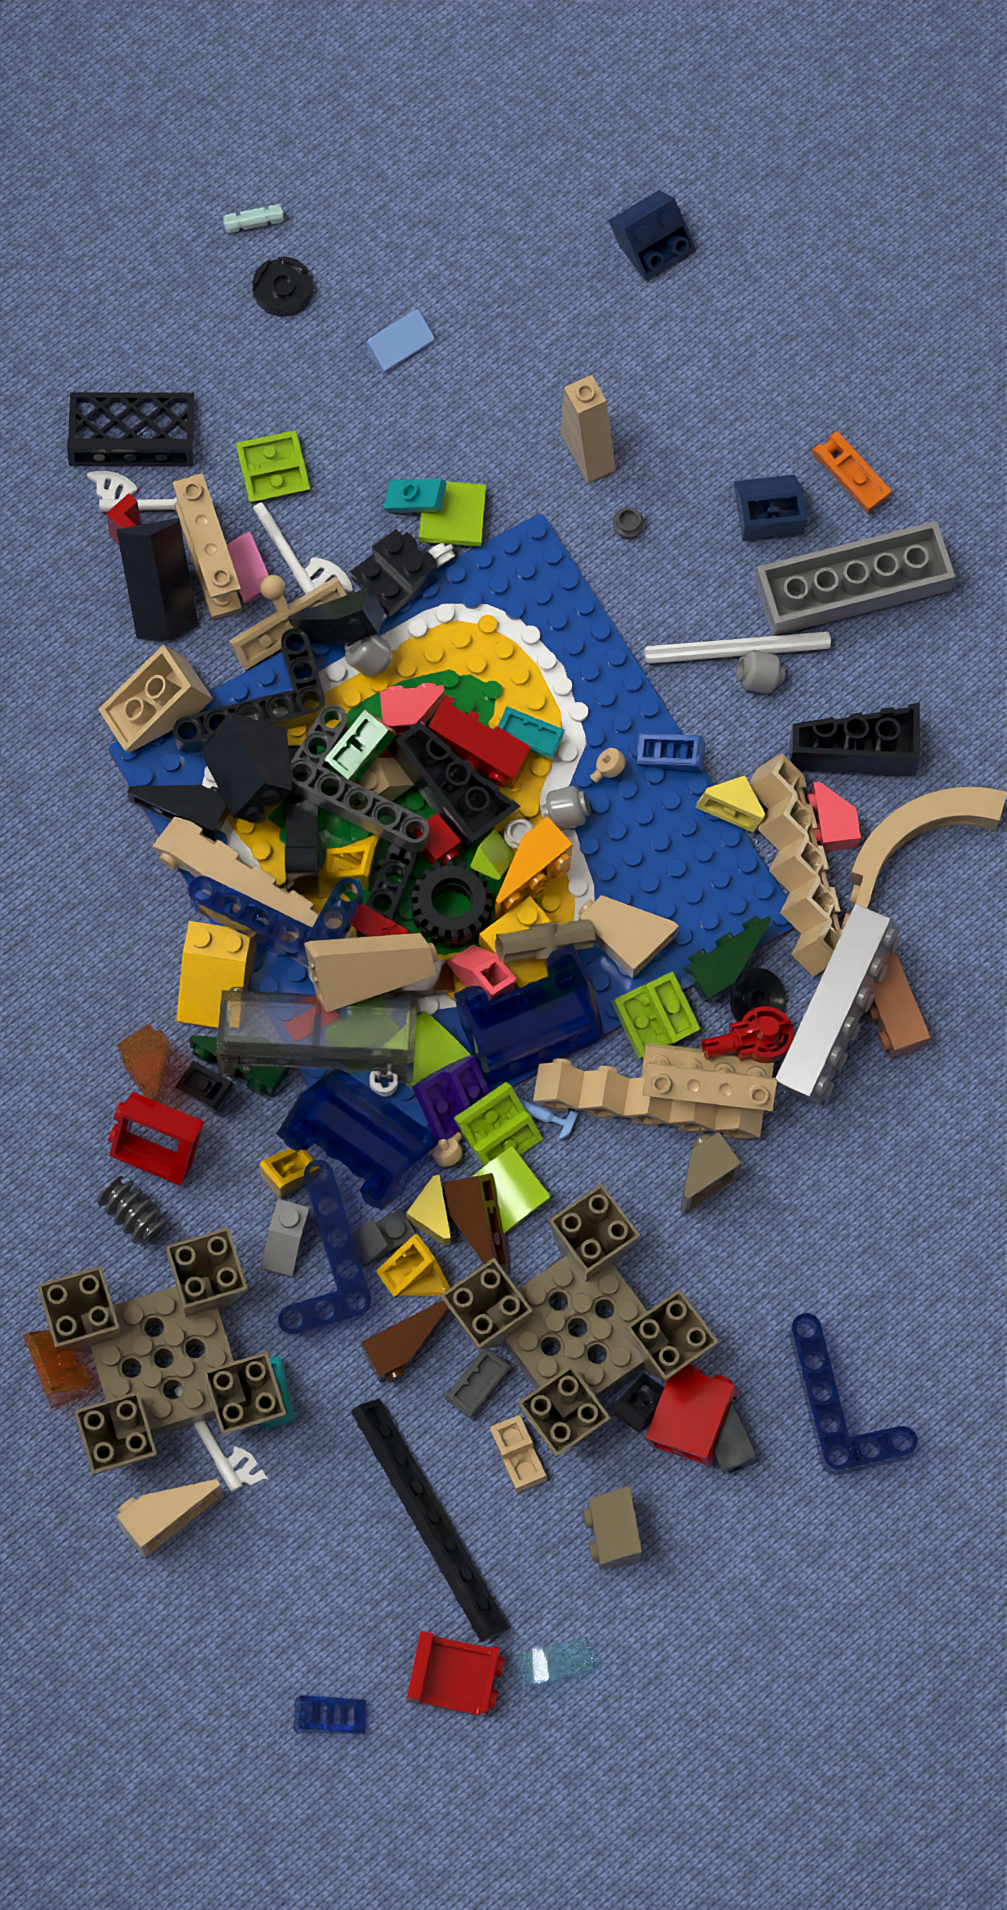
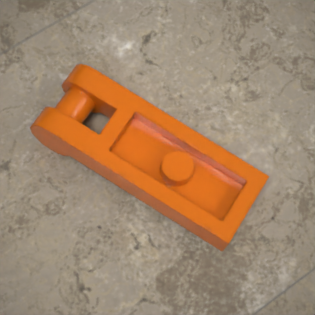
[811,431,892,514]

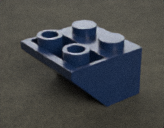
[608,190,696,281]
[734,474,807,541]

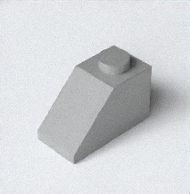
[261,1199,310,1278]

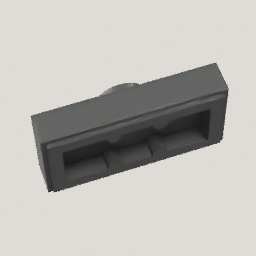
[445,1348,511,1419]

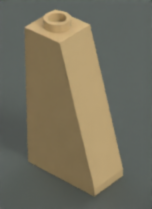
[560,375,616,484]
[304,933,438,1012]

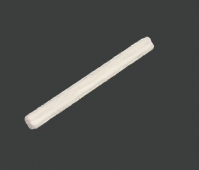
[644,632,831,664]

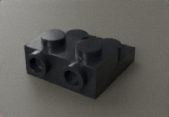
[350,529,438,617]

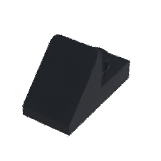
[175,1060,235,1115]
[613,1373,664,1432]

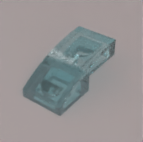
[518,1637,596,1688]

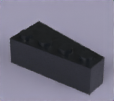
[789,702,920,776]
[387,722,521,850]

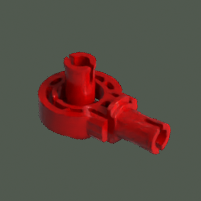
[701,1006,794,1063]

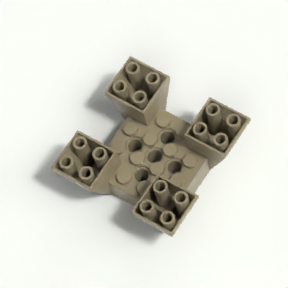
[440,1183,719,1458]
[37,1227,286,1475]

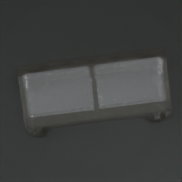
[216,987,417,1083]

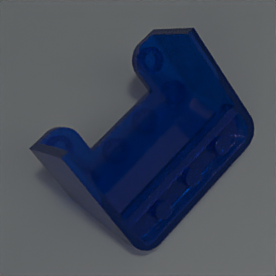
[453,944,604,1085]
[276,1069,438,1211]

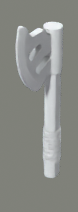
[87,471,212,512]
[253,502,353,594]
[174,1387,268,1493]

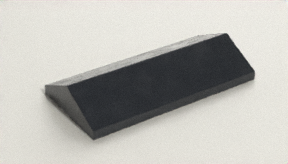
[116,518,198,640]

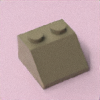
[680,1131,741,1214]
[583,1486,642,1570]

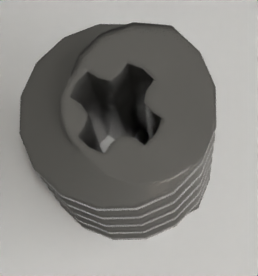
[96,1176,169,1246]

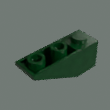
[683,915,771,1001]
[189,1035,293,1097]

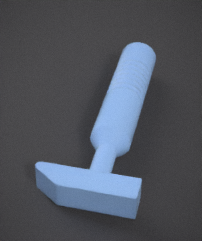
[518,1098,578,1141]

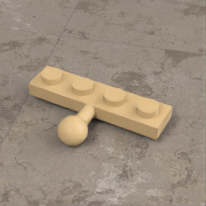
[229,575,346,670]

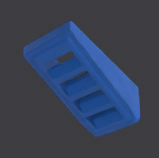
[636,733,706,772]

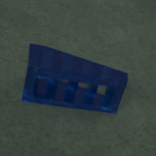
[294,1695,366,1734]

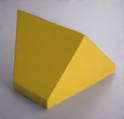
[320,834,381,890]
[375,1234,450,1297]

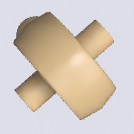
[590,748,626,783]
[432,1132,463,1167]

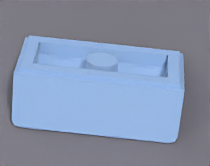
[367,309,435,373]

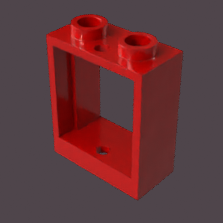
[108,1092,204,1186]

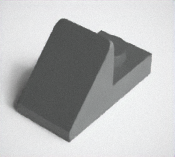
[344,1209,415,1270]

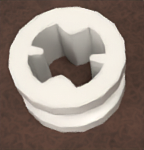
[369,1065,398,1097]

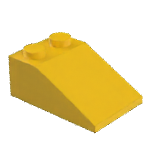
[479,896,589,1017]
[176,921,258,1032]

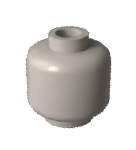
[345,634,392,677]
[736,650,785,694]
[541,786,591,831]

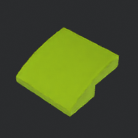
[235,430,310,503]
[419,481,486,547]
[611,971,700,1059]
[378,1011,471,1090]
[454,1082,543,1167]
[472,1146,551,1235]

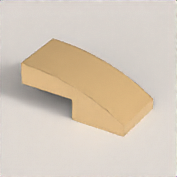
[489,1415,547,1493]

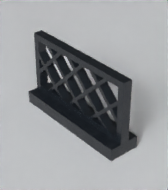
[67,392,194,466]

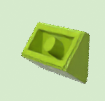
[470,829,515,880]

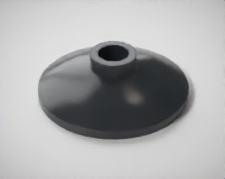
[730,968,785,1022]

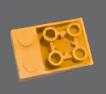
[495,816,573,921]

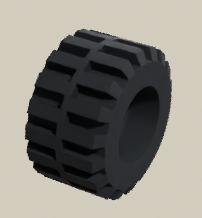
[412,860,492,948]

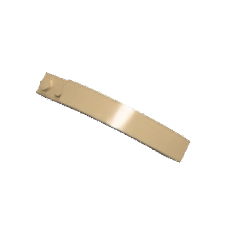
[841,787,1007,929]

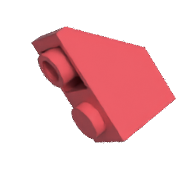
[380,683,444,736]
[807,782,861,852]
[447,945,517,1012]

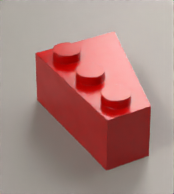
[428,695,531,789]

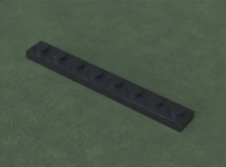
[351,1398,510,1643]

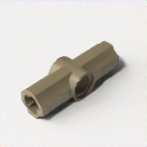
[495,919,596,962]

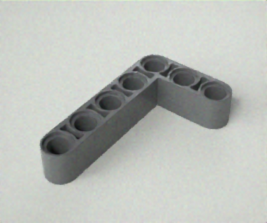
[290,705,430,853]

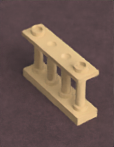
[172,473,242,620]
[641,1043,777,1111]

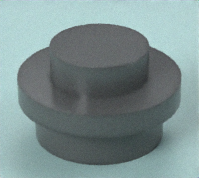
[613,507,644,538]

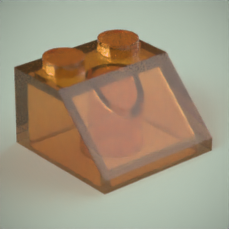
[117,1023,172,1104]
[23,1329,91,1409]

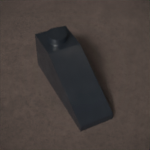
[288,587,385,643]
[127,785,230,841]

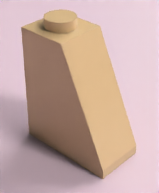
[578,895,679,979]

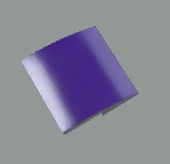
[411,1055,490,1142]

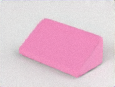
[227,532,269,604]

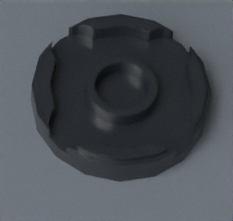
[252,257,313,317]

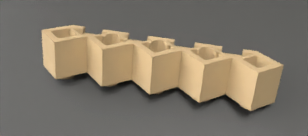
[749,753,843,976]
[152,817,355,961]
[533,1058,764,1140]

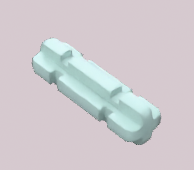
[223,204,284,233]

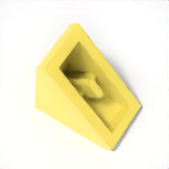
[695,775,765,833]
[406,1175,451,1246]

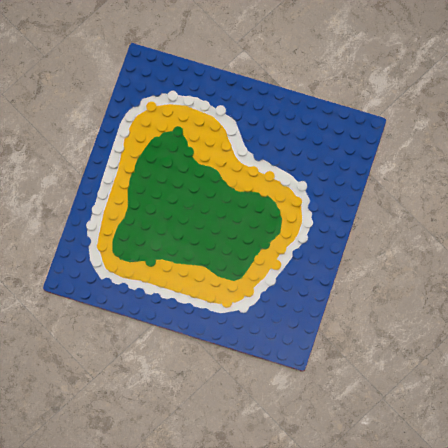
[109,514,795,1172]

